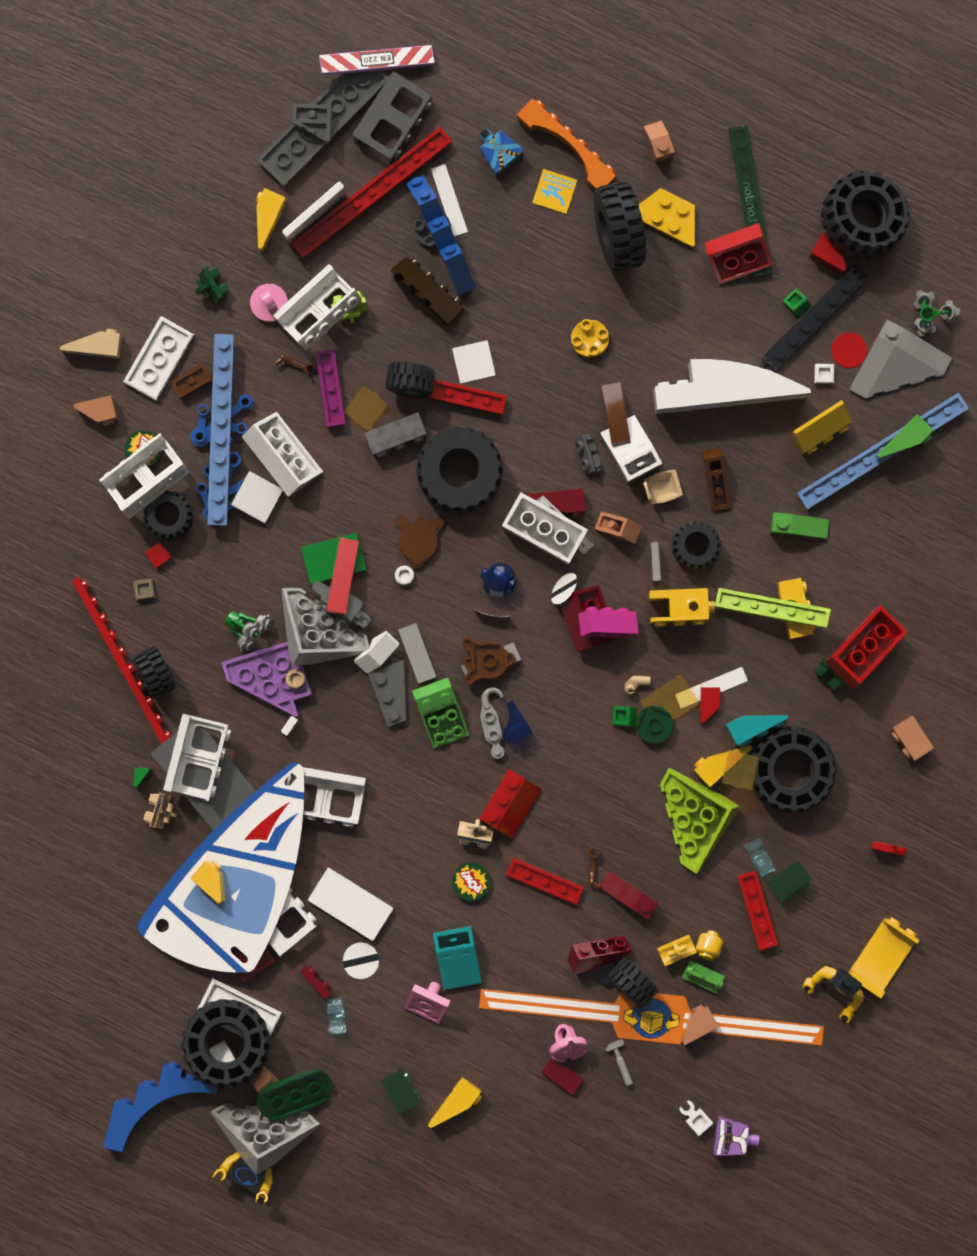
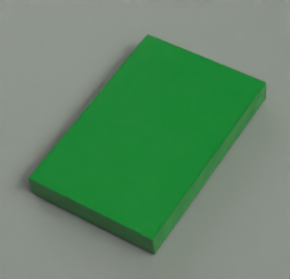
[301,533,366,584]

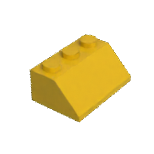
[790,400,852,455]

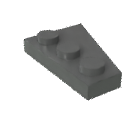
[368,660,406,727]

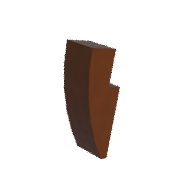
[601,382,630,445]

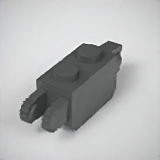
[311,581,371,629]

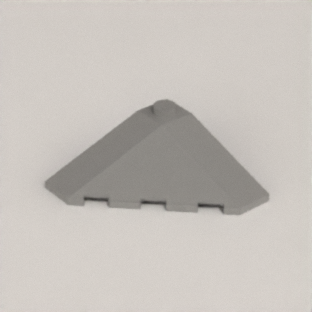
[849,320,952,399]
[281,588,370,665]
[211,1103,320,1174]

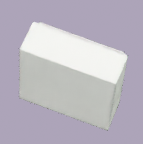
[814,364,834,384]
[281,716,299,736]

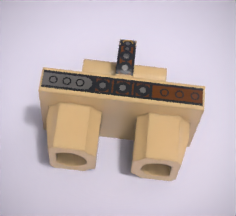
[143,793,177,829]
[457,819,494,849]

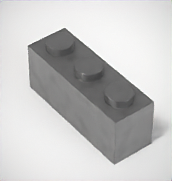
[365,412,427,458]

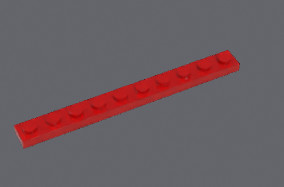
[291,126,452,259]
[72,577,172,744]

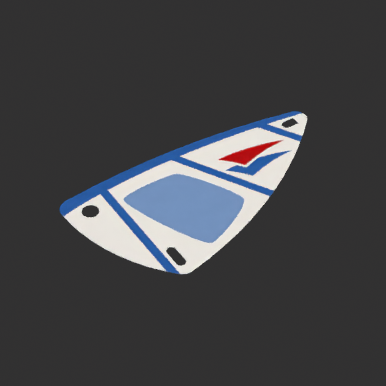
[138,763,304,972]

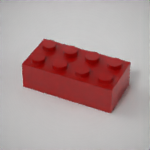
[825,605,908,689]

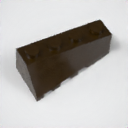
[391,257,464,327]

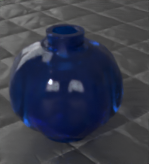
[480,563,517,598]

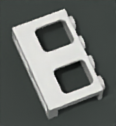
[273,264,362,351]
[99,434,190,519]
[163,714,231,801]
[287,767,366,827]
[231,888,317,956]

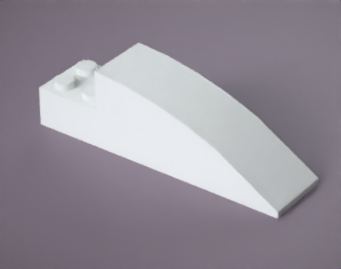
[653,359,811,414]

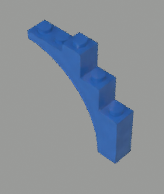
[406,176,476,295]
[103,1061,219,1152]

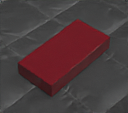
[541,1057,584,1095]

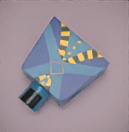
[479,128,524,177]

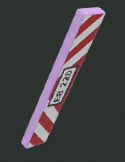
[319,45,434,76]

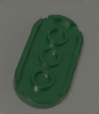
[257,1069,333,1121]

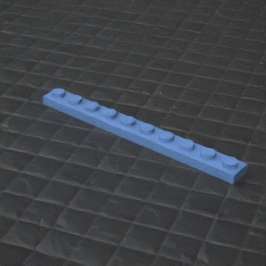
[207,334,234,526]
[797,393,969,510]

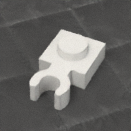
[679,1100,713,1136]

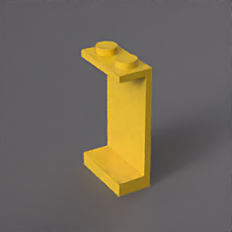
[848,917,919,998]

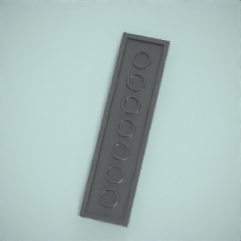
[257,70,389,187]

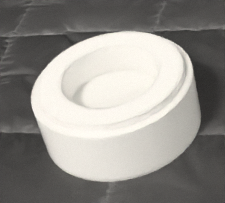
[395,566,414,585]

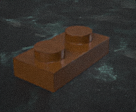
[170,363,213,399]

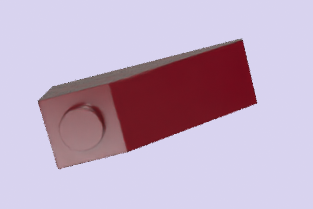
[526,488,585,517]
[600,871,659,919]

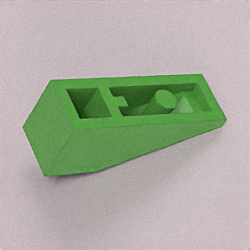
[875,414,933,460]
[770,512,829,539]

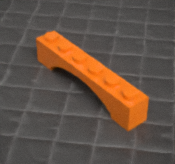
[517,98,616,191]

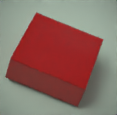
[145,542,172,569]

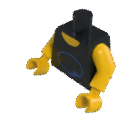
[802,966,864,1023]
[213,1152,273,1205]

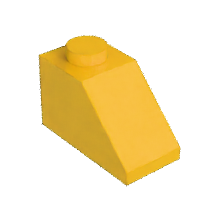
[190,860,225,904]

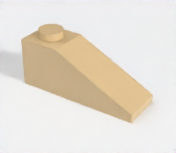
[60,329,122,359]

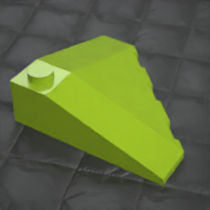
[660,768,740,874]

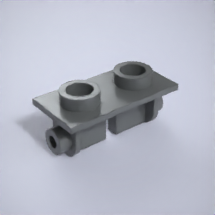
[574,434,602,475]

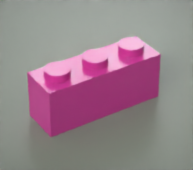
[578,607,639,638]

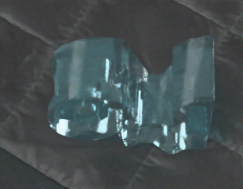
[743,838,775,877]
[327,997,347,1035]

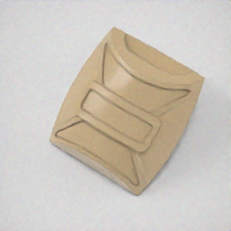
[643,470,683,504]

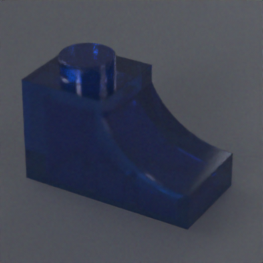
[502,700,533,745]

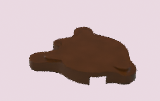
[396,515,444,568]
[462,637,515,685]

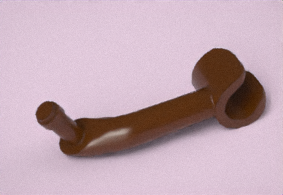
[275,354,317,375]
[588,847,601,889]

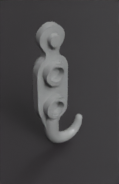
[480,688,504,759]

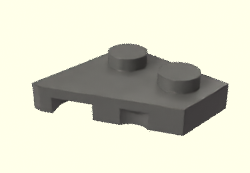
[292,104,332,143]

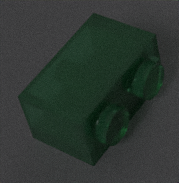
[766,860,812,902]
[381,1068,421,1115]

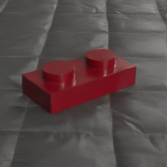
[300,965,332,999]

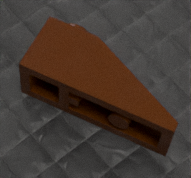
[702,447,731,512]

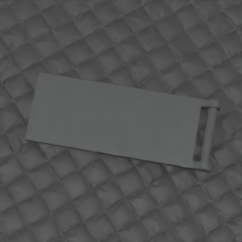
[151,726,256,831]

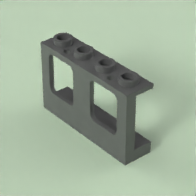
[352,72,433,163]

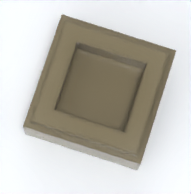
[133,579,156,601]

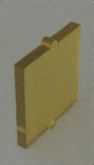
[344,386,388,431]
[722,750,760,790]

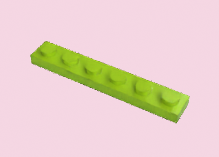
[715,588,832,629]

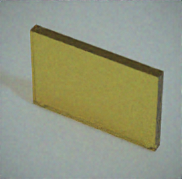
[639,674,700,720]

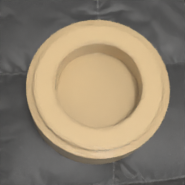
[286,669,305,689]

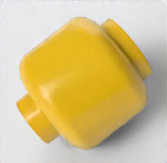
[696,931,723,961]

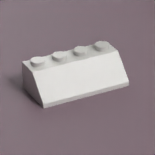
[242,412,323,497]
[502,492,588,565]

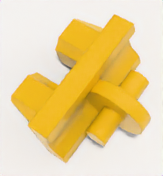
[657,935,697,966]

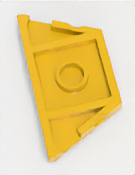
[639,188,695,248]

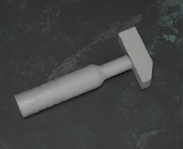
[605,1039,633,1086]

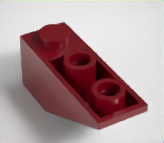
[567,936,632,974]

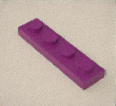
[316,349,346,428]

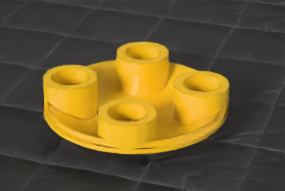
[571,319,609,357]

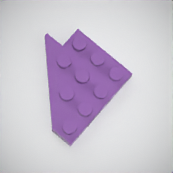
[221,642,312,717]

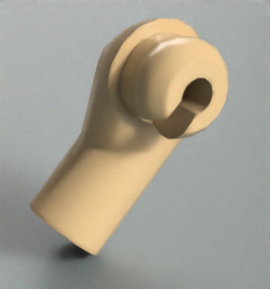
[624,676,650,695]

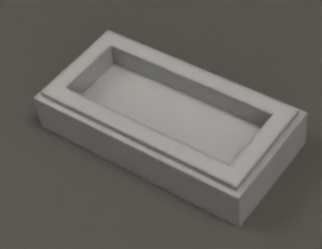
[650,542,661,582]

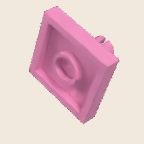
[404,982,450,1024]

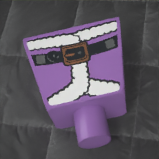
[713,1116,759,1156]

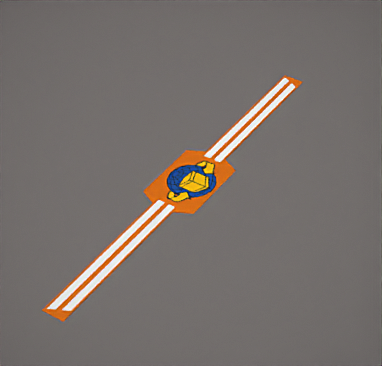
[479,989,824,1045]

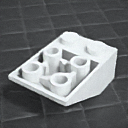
[601,415,662,483]

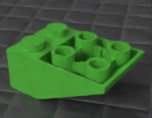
[412,678,469,749]

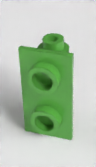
[682,960,725,994]

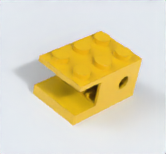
[648,588,715,627]

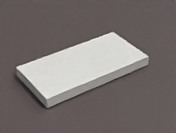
[282,182,346,244]
[123,316,195,401]
[308,867,393,941]
[198,978,282,1038]

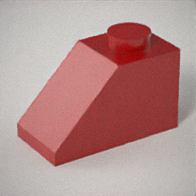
[809,233,846,275]

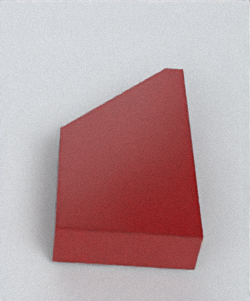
[700,687,720,723]
[871,841,907,856]

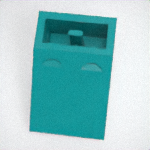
[724,715,788,747]
[433,926,482,990]

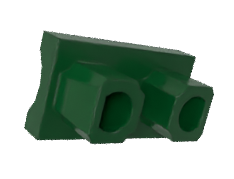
[195,267,229,305]
[814,657,847,691]

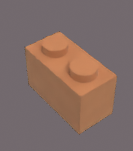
[891,716,934,761]

